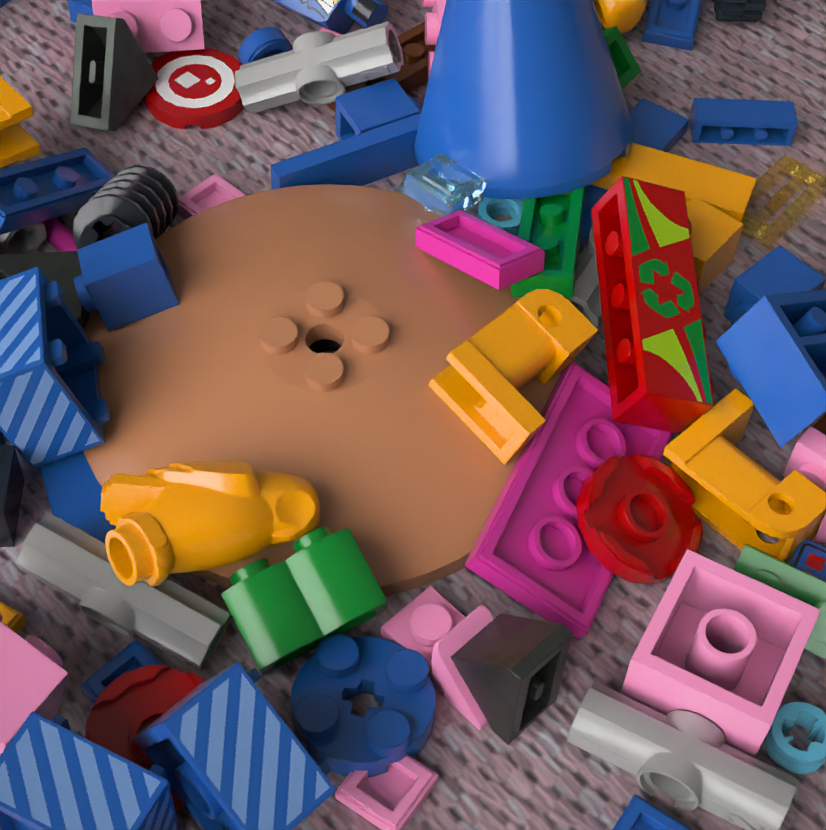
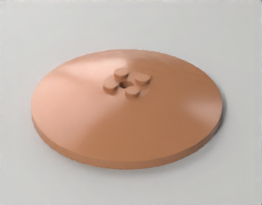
[83,184,574,596]

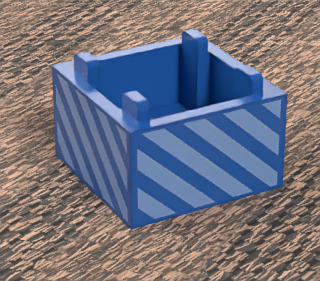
[0,266,110,469]
[132,662,337,830]
[0,711,179,830]

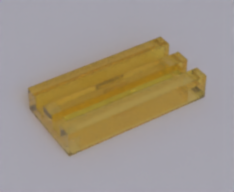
[741,154,826,250]

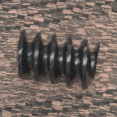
[72,165,179,249]

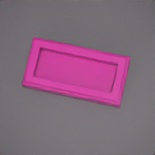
[415,210,545,290]

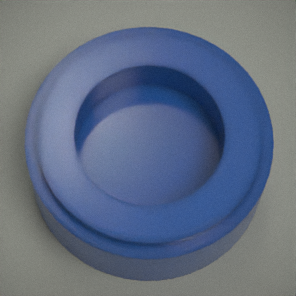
[238,27,293,65]

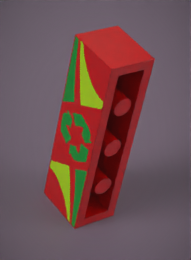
[591,176,714,433]

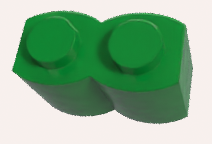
[221,526,388,675]

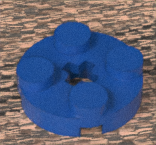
[290,634,436,777]

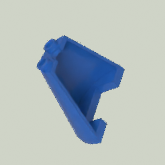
[414,0,633,199]

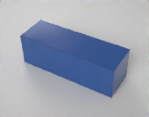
[689,98,798,146]

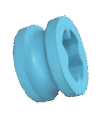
[764,701,826,774]

